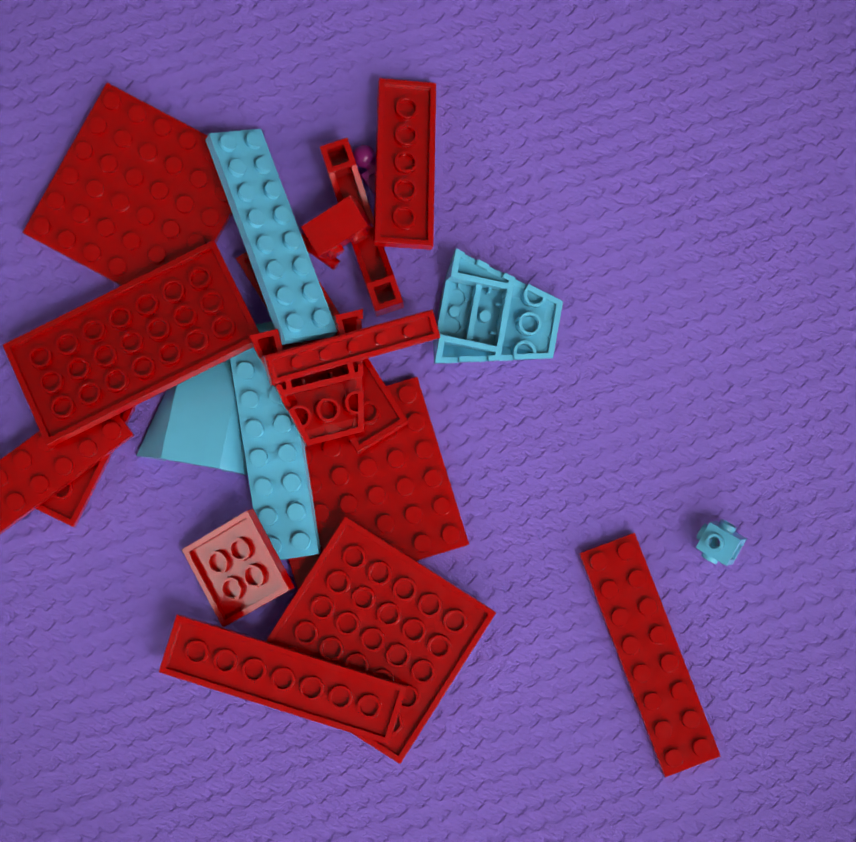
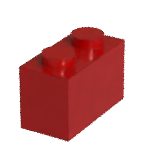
[301,195,374,259]

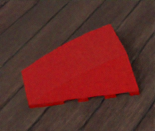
[248,309,364,446]

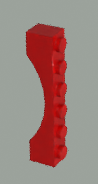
[320,138,404,317]

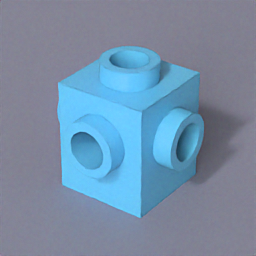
[696,519,747,566]

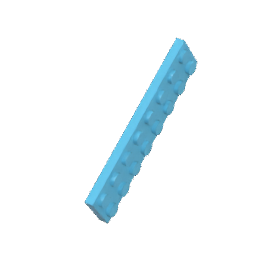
[205,129,337,345]
[230,322,321,560]

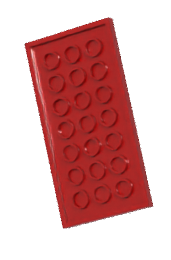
[3,240,260,448]

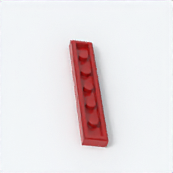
[262,309,441,386]

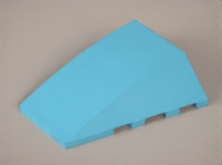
[433,248,563,364]
[136,359,248,475]

